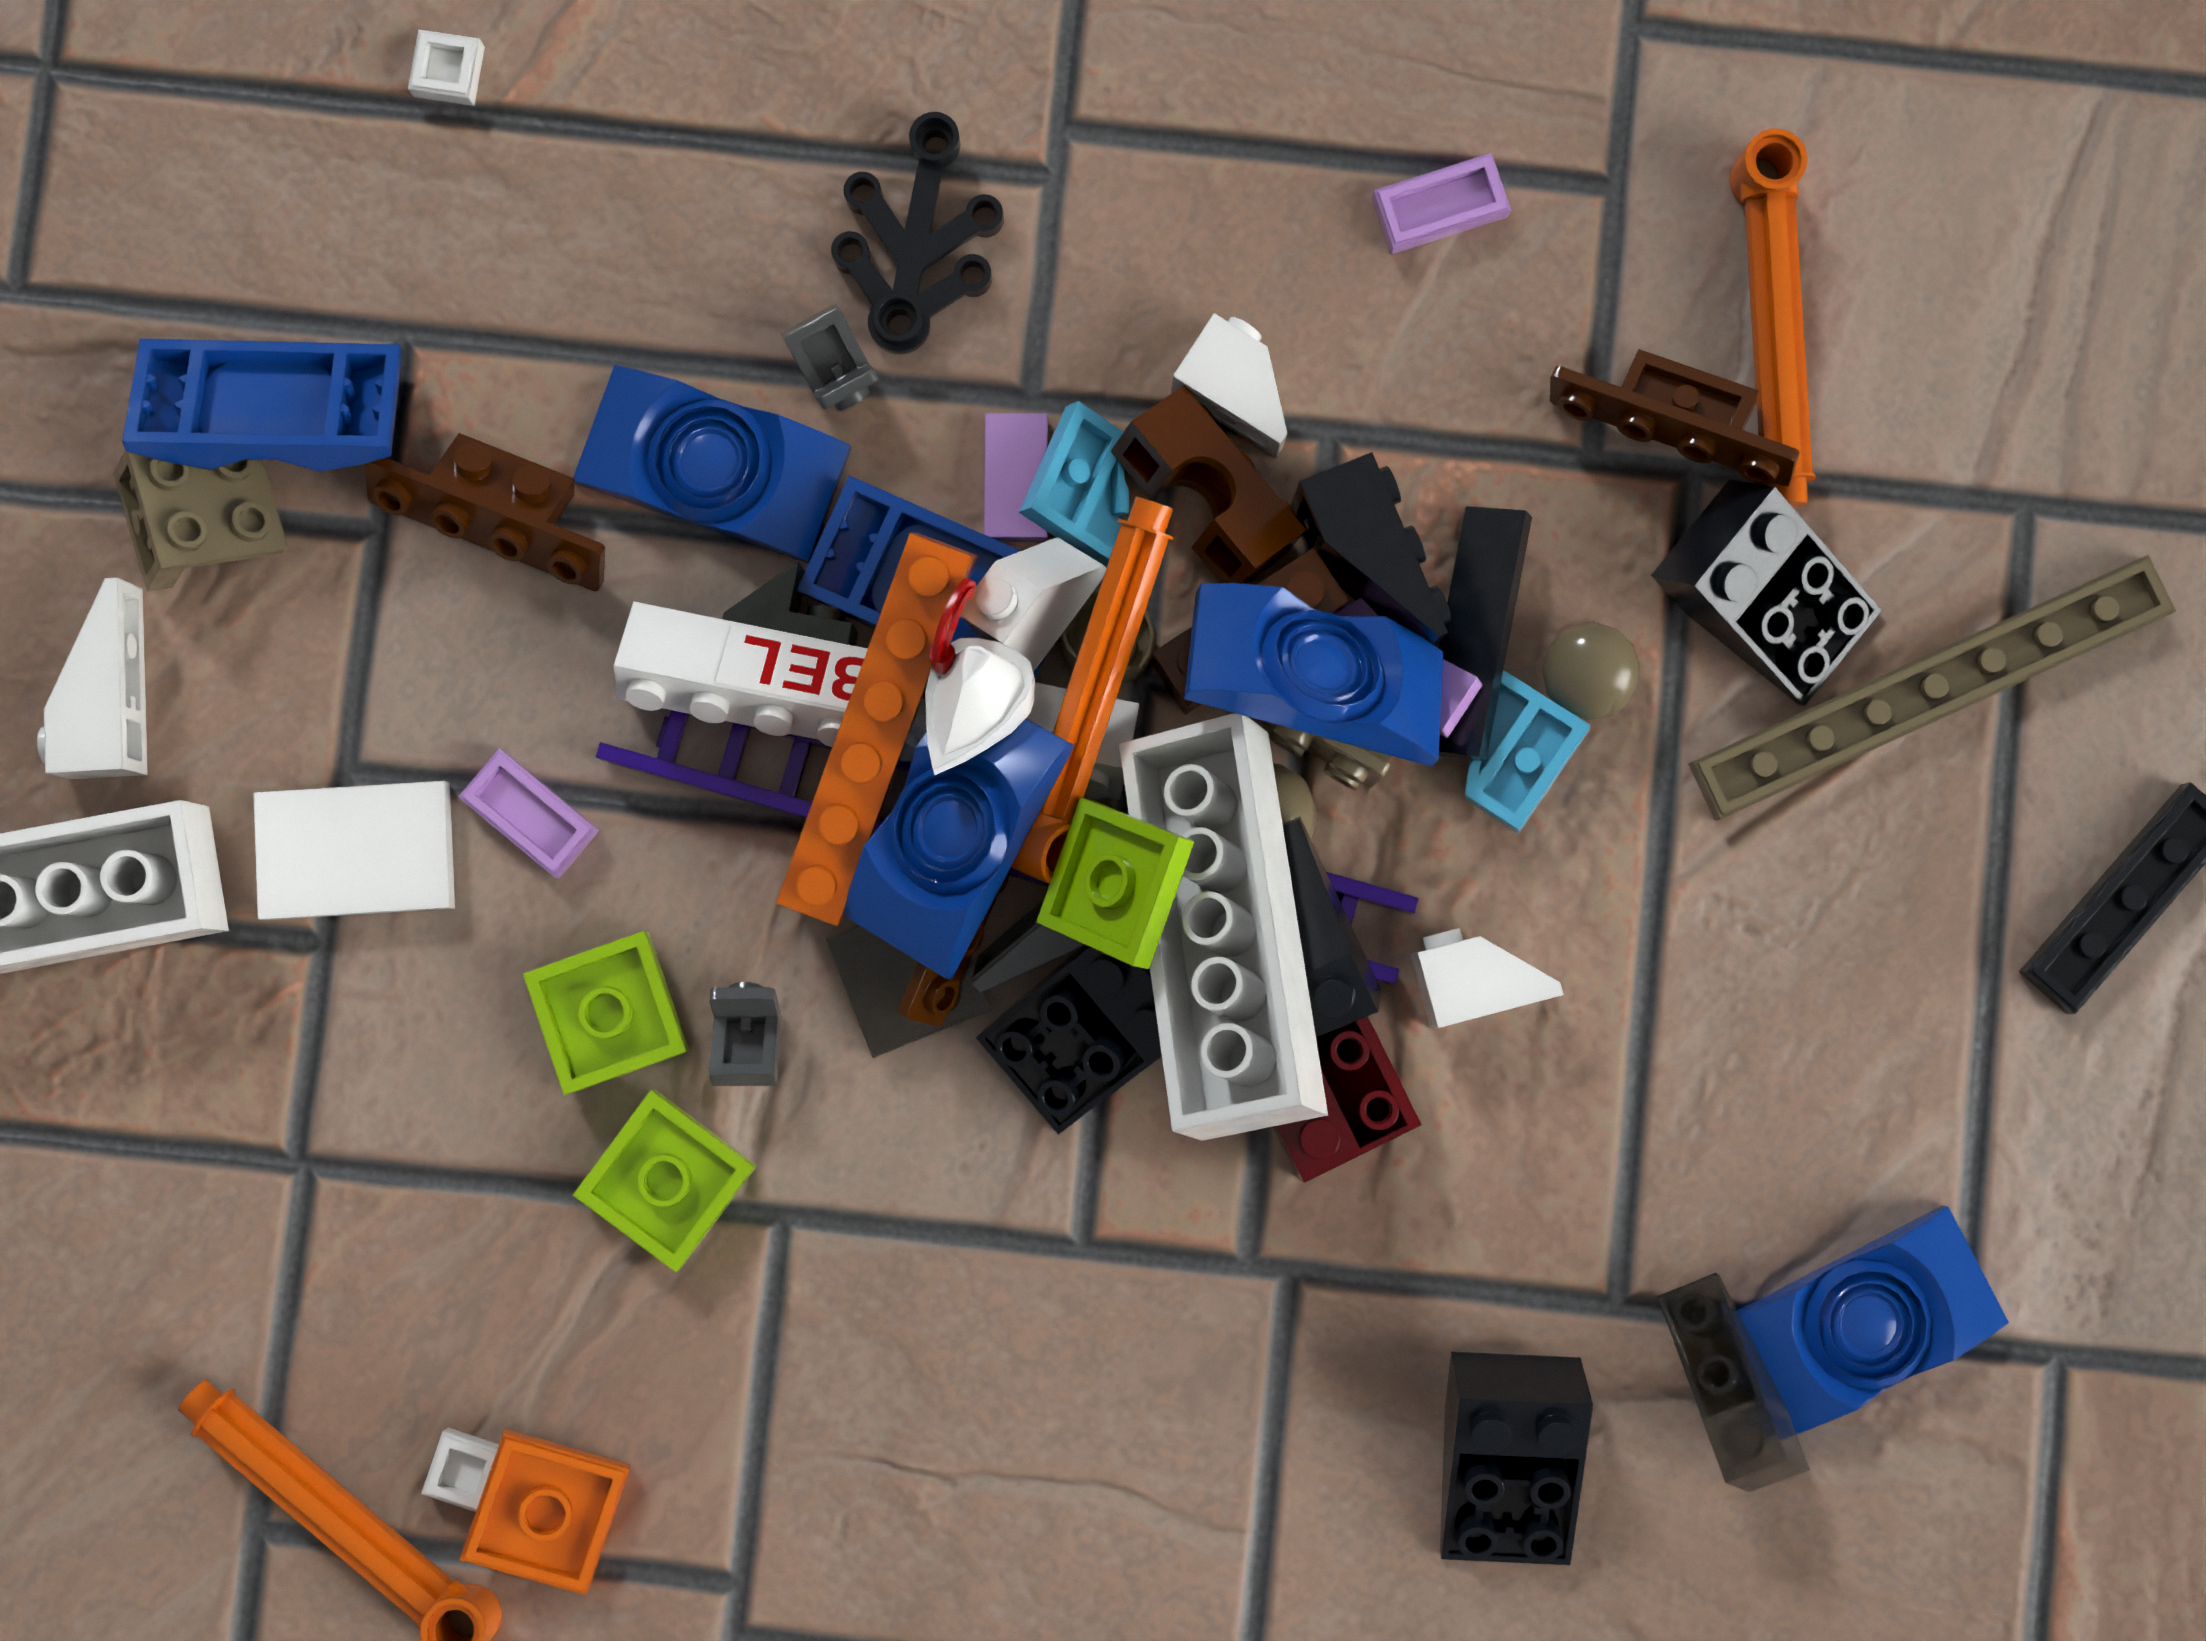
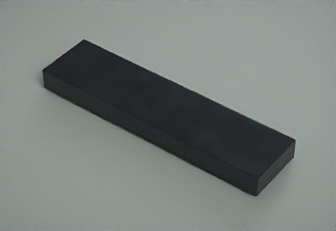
[1438,506,1532,762]
[2019,782,2206,1014]

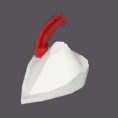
[925,578,1035,775]

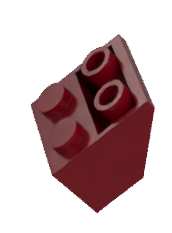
[1273,1016,1422,1183]

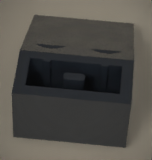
[1290,452,1451,646]
[1651,479,1882,706]
[976,945,1162,1135]
[1440,1352,1593,1565]

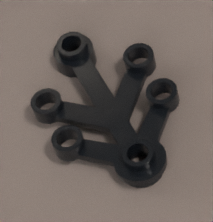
[831,112,1004,354]

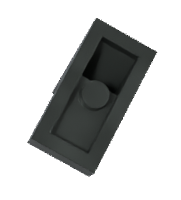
[722,563,858,646]

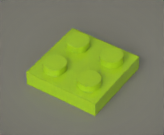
[1036,797,1195,969]
[523,930,690,1095]
[573,1090,757,1272]

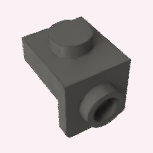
[781,304,879,411]
[709,982,782,1086]

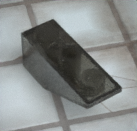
[1657,1273,1810,1492]

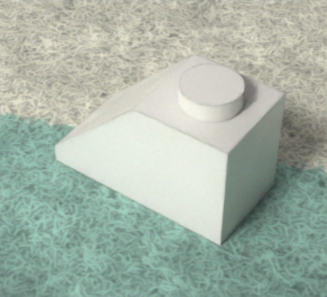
[1171,313,1287,458]
[960,537,1106,672]
[1410,928,1564,1028]

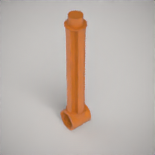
[1729,128,1816,508]
[1011,497,1174,884]
[178,1380,502,1641]

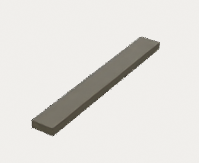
[1688,555,2176,821]

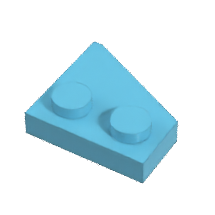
[1019,401,1129,568]
[1465,670,1591,834]

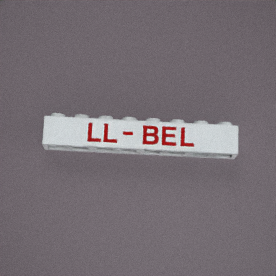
[614,601,1139,800]

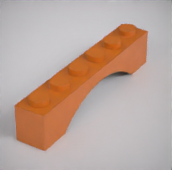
[776,533,978,926]

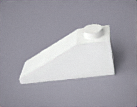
[37,578,148,779]

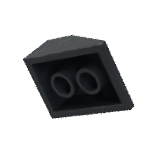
[1283,817,1381,1037]

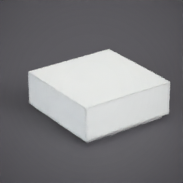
[408,29,485,106]
[421,1427,499,1512]

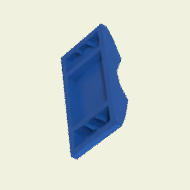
[122,339,402,472]
[573,365,851,564]
[797,476,1048,681]
[1184,583,1443,767]
[843,718,1075,979]
[1718,1205,2009,1440]

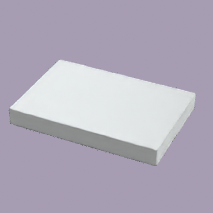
[253,781,455,920]

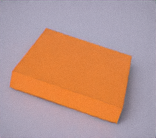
[460,1428,630,1595]

